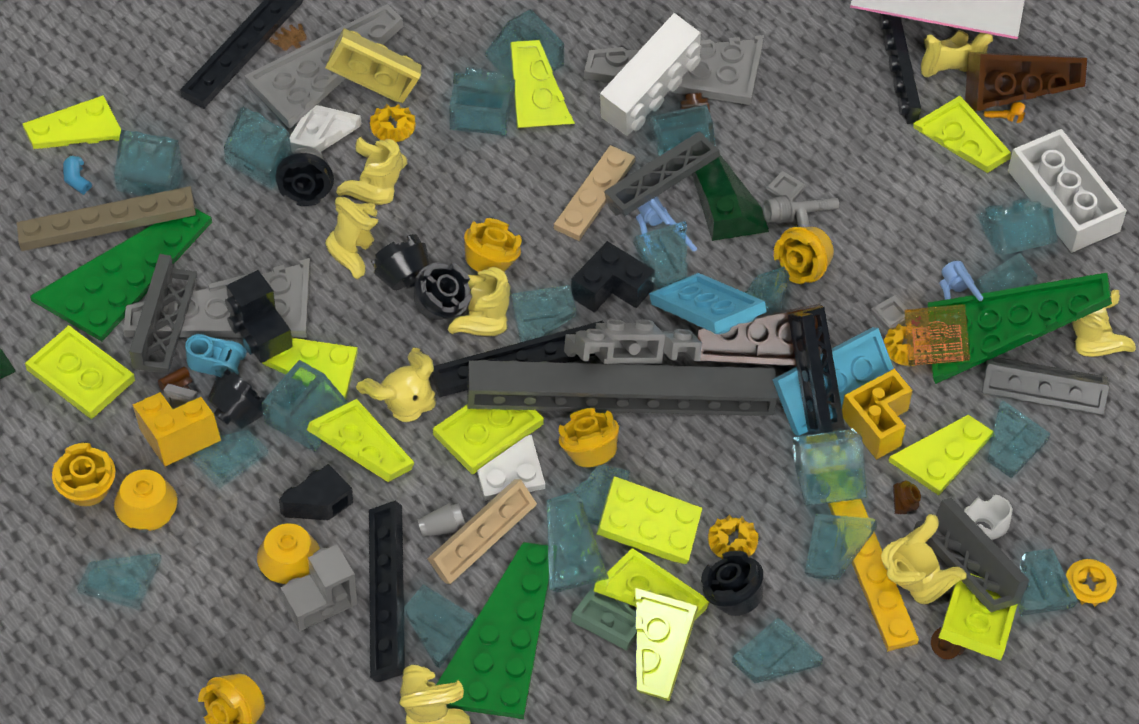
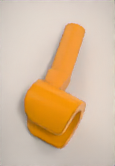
[984,102,1025,123]

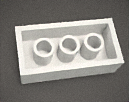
[600,13,701,136]
[1008,129,1127,253]

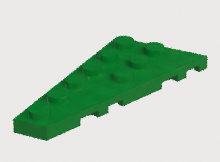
[30,208,212,342]
[928,273,1112,384]
[436,542,555,719]

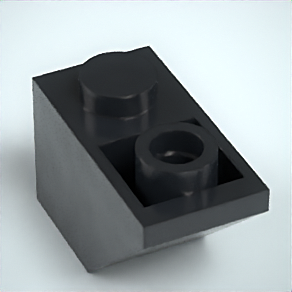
[279,464,353,520]

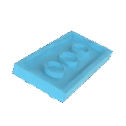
[649,273,767,334]
[772,327,894,436]

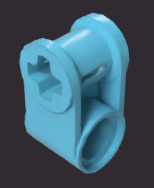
[185,334,247,377]

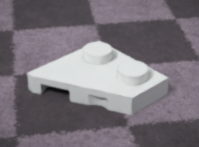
[287,105,362,152]
[477,435,545,501]

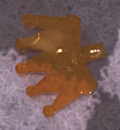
[270,24,307,51]

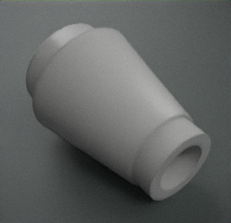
[417,503,465,537]

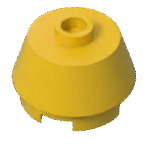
[464,218,522,272]
[774,227,834,284]
[558,408,619,467]
[52,443,116,506]
[114,469,178,531]
[257,523,320,584]
[198,673,265,724]

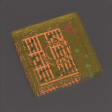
[904,304,970,366]

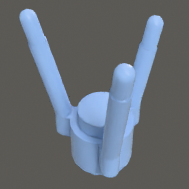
[636,196,697,259]
[939,261,983,301]

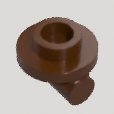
[680,92,710,117]
[158,366,193,391]
[893,480,921,514]
[931,627,966,659]

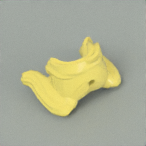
[921,30,993,77]
[336,137,408,205]
[325,197,378,279]
[448,267,510,336]
[1072,290,1136,357]
[356,348,436,422]
[881,514,967,604]
[399,665,471,724]

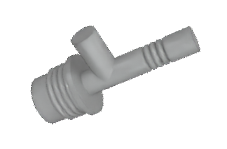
[763,194,839,227]

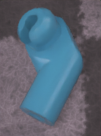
[63,156,92,195]

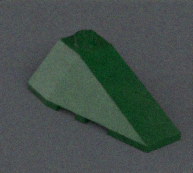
[692,155,769,241]

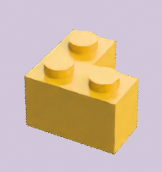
[842,368,913,460]
[133,392,221,467]

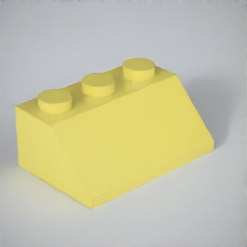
[325,28,421,103]

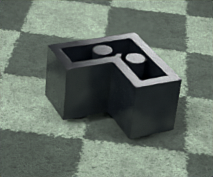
[571,241,655,313]
[225,270,293,363]

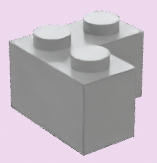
[281,544,357,632]

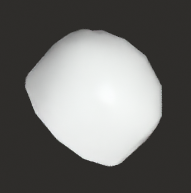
[964,495,1013,540]

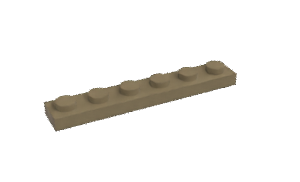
[17,186,196,251]

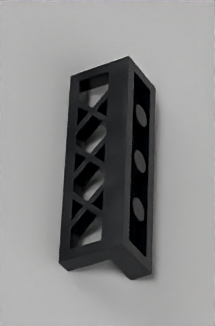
[788,306,845,438]

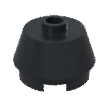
[275,147,334,206]
[371,234,430,290]
[414,262,472,320]
[207,368,270,429]
[701,551,764,616]

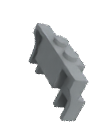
[564,319,702,364]

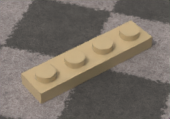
[554,145,635,241]
[427,479,537,584]

